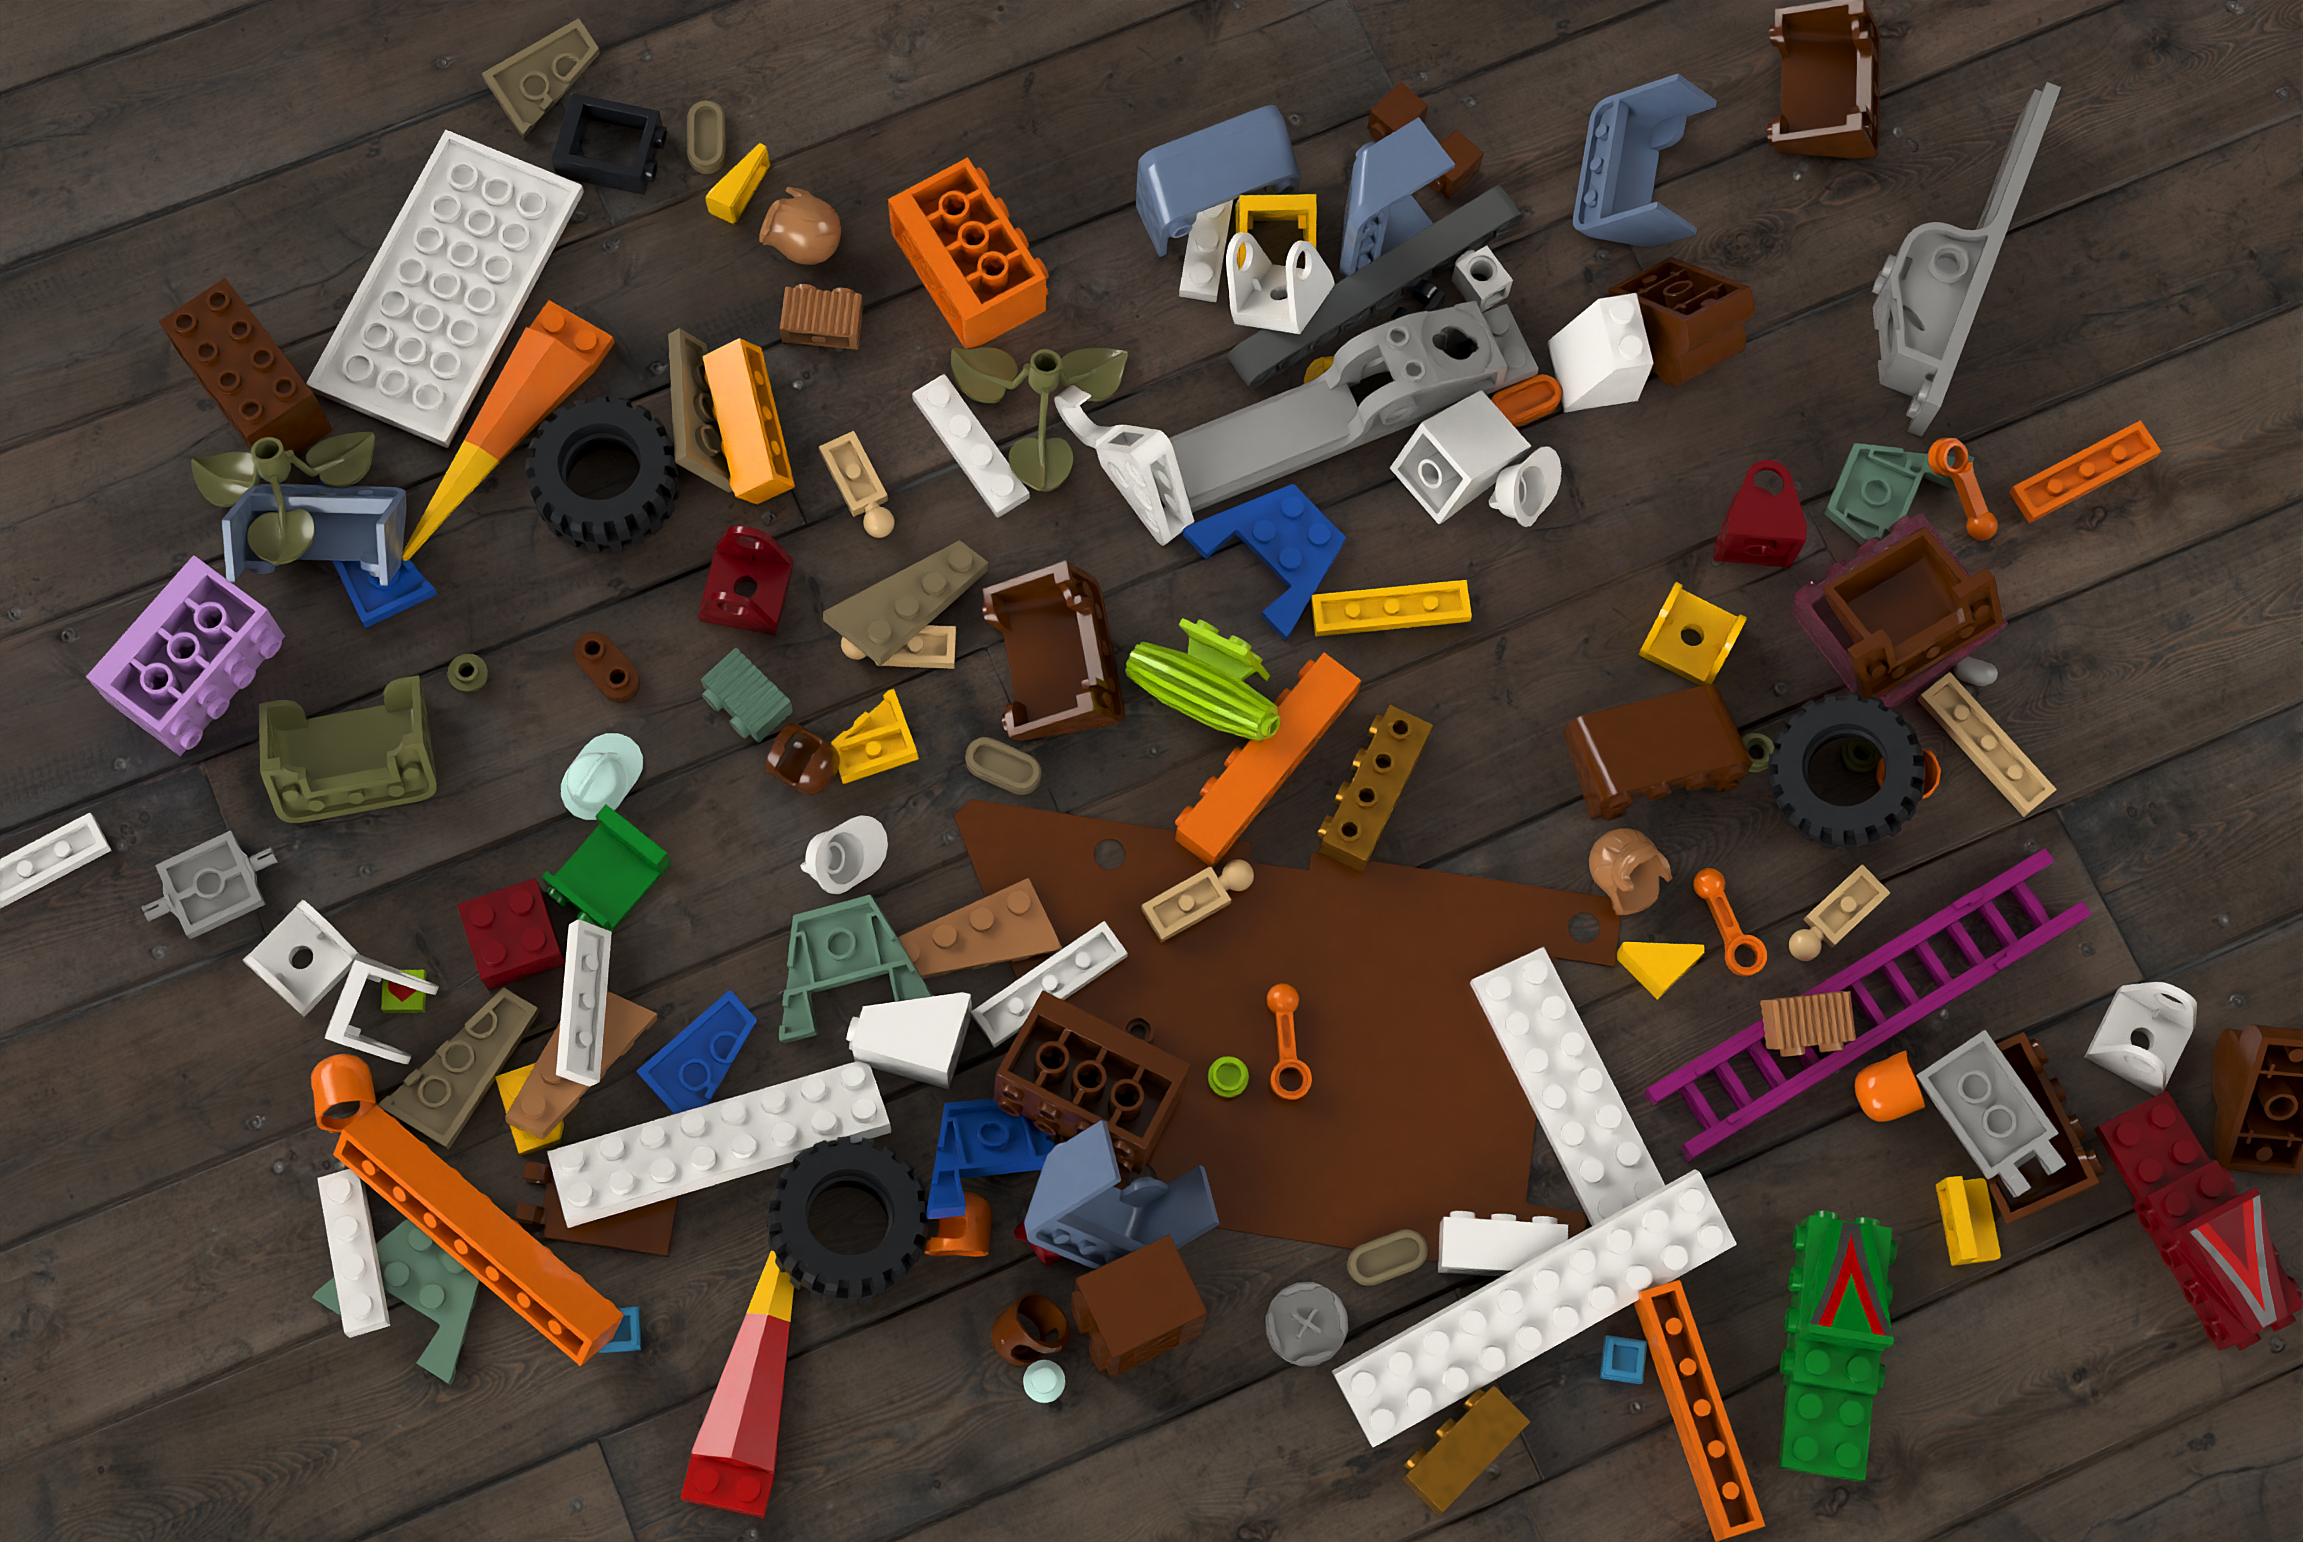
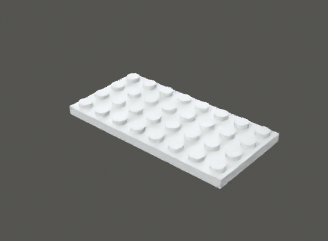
[306,130,584,448]

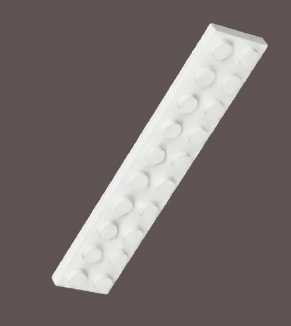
[1332,1169,1737,1447]

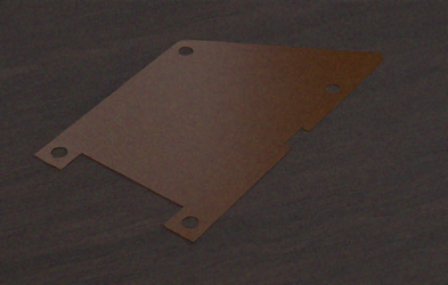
[954,799,1621,1263]

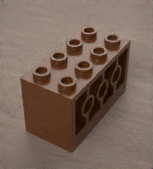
[159,278,333,455]
[993,990,1191,1175]
[1071,1234,1207,1379]

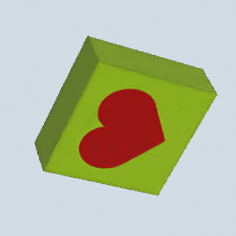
[381,970,427,1013]

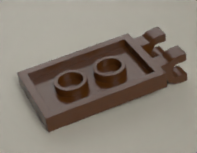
[515,1161,679,1257]

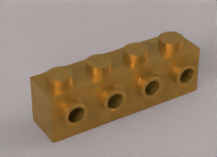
[1317,705,1433,872]

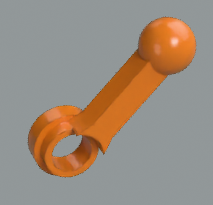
[1928,438,1998,541]
[1693,868,1767,976]
[1267,983,1312,1100]

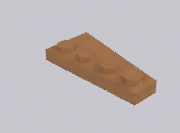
[898,878,1063,979]
[505,991,657,1140]

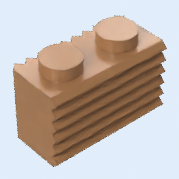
[780,284,863,350]
[1760,991,1856,1056]

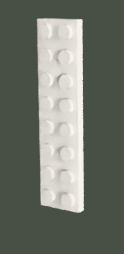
[1470,947,1665,1226]
[547,1061,891,1228]

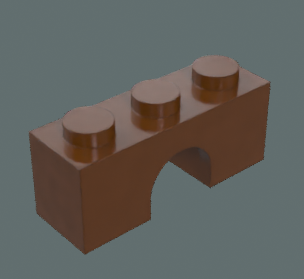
[1367,82,1484,199]

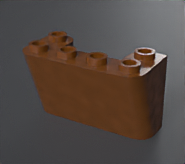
[1563,684,1753,821]
[1986,1032,2105,1224]

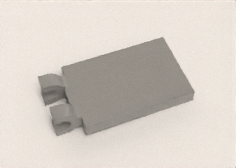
[1915,1030,2066,1198]

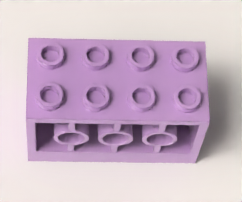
[86,555,285,756]

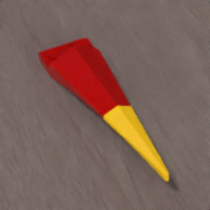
[681,1251,794,1518]

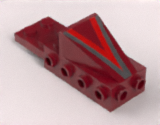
[2094,1090,2303,1351]

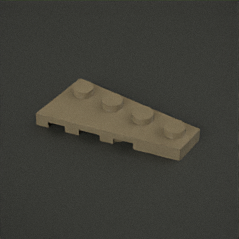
[378,988,540,1150]

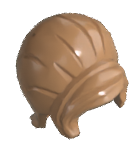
[759,187,841,265]
[1589,828,1673,915]

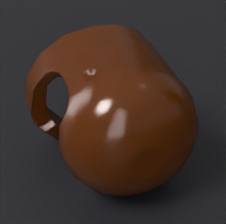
[765,722,840,795]
[991,1292,1071,1366]

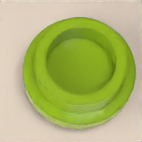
[1208,1056,1249,1098]

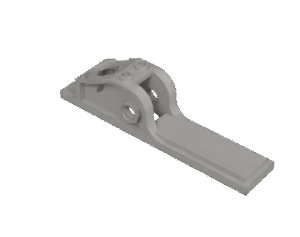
[1871,82,2061,437]
[1168,300,1539,513]

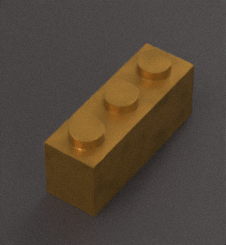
[1402,1386,1530,1516]

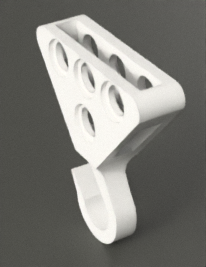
[1054,385,1194,546]

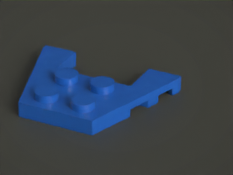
[1182,484,1346,641]
[926,1098,1055,1219]

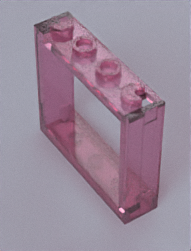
[1790,512,2008,709]

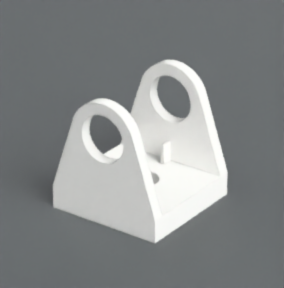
[1226,232,1335,334]
[243,899,360,1017]
[325,954,439,1064]
[2084,982,2197,1096]

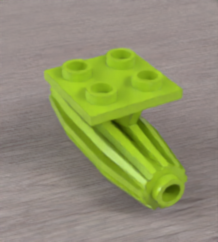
[1125,618,1281,742]

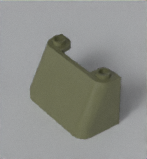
[259,675,437,823]

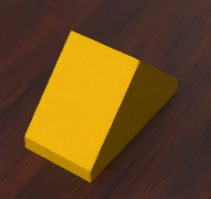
[1617,942,1704,1000]

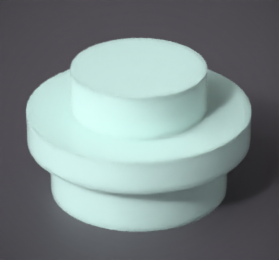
[1023,1360,1065,1403]

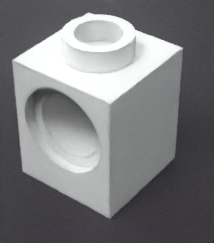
[1451,245,1513,313]

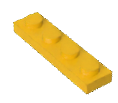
[1311,580,1472,637]

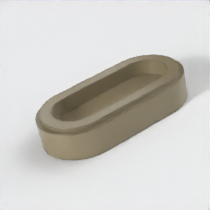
[687,100,726,174]
[965,737,1041,795]
[1347,1229,1428,1286]

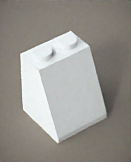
[1547,293,1654,413]
[1390,390,1531,524]
[846,992,972,1089]

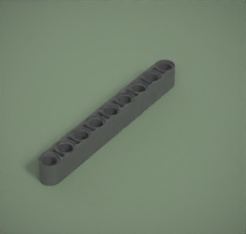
[1227,185,1524,389]

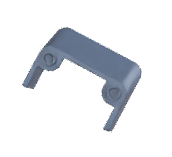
[1573,73,1717,248]
[1136,105,1301,257]
[1339,117,1455,279]
[222,484,407,586]
[1024,1120,1220,1269]

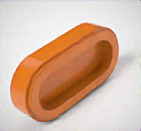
[1491,374,1562,428]

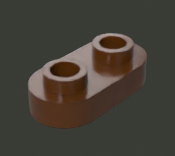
[574,632,640,703]

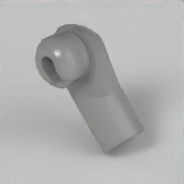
[1948,647,1998,686]

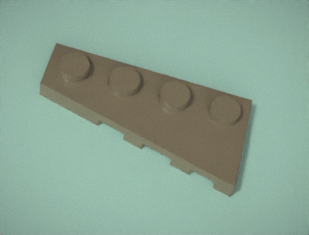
[668,328,732,493]
[823,540,988,666]

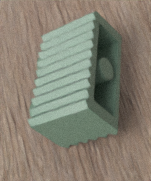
[701,648,793,743]

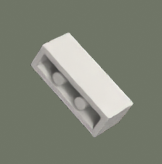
[1438,1211,1568,1277]

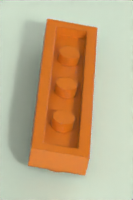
[2009,420,2162,524]

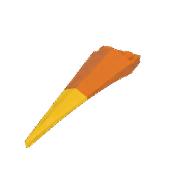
[402,300,615,561]

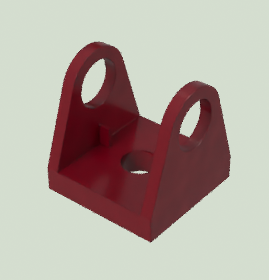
[1713,460,1807,568]
[698,526,794,636]

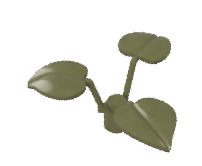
[951,347,1128,492]
[191,432,376,565]

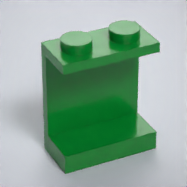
[542,804,672,932]

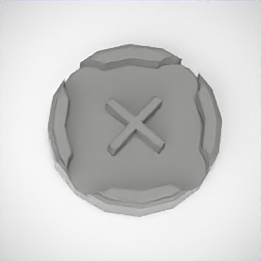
[1265,1282,1348,1366]

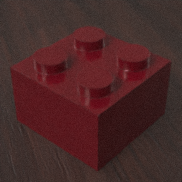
[457,878,566,991]

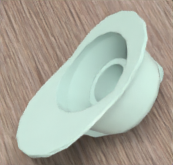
[561,733,643,820]

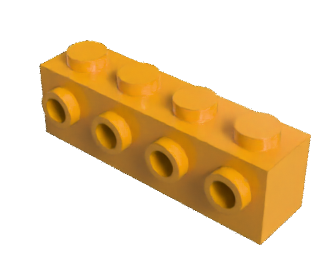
[702,338,795,505]

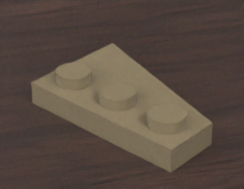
[482,18,600,140]

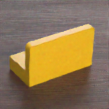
[1936,1176,2001,1266]

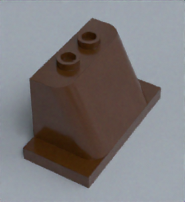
[1823,527,2004,700]

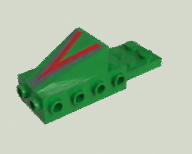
[1778,1211,1897,1482]

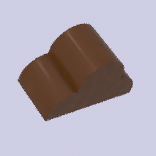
[1608,257,1754,387]
[2211,1024,2303,1176]

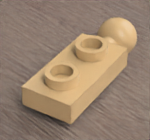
[819,431,895,538]
[841,625,956,669]
[1141,859,1254,943]
[1789,864,1890,961]

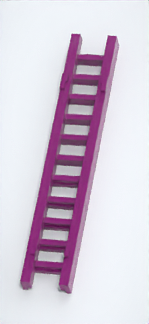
[1643,848,2091,1163]

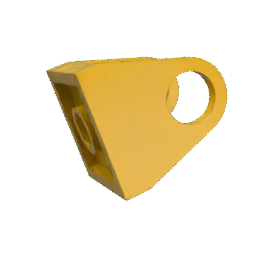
[1235,194,1317,270]
[1638,582,1747,686]

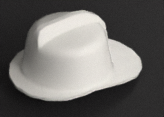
[1489,447,1562,527]
[800,815,888,894]

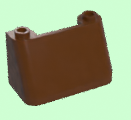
[1767,0,1881,159]
[982,561,1125,741]

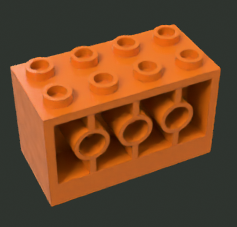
[888,157,1049,349]

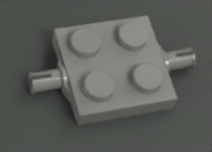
[142,830,278,939]

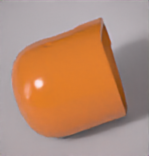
[1854,1050,1925,1122]
[311,1054,377,1133]
[924,1191,992,1257]

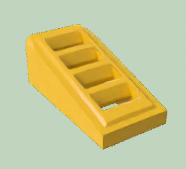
[705,143,770,224]

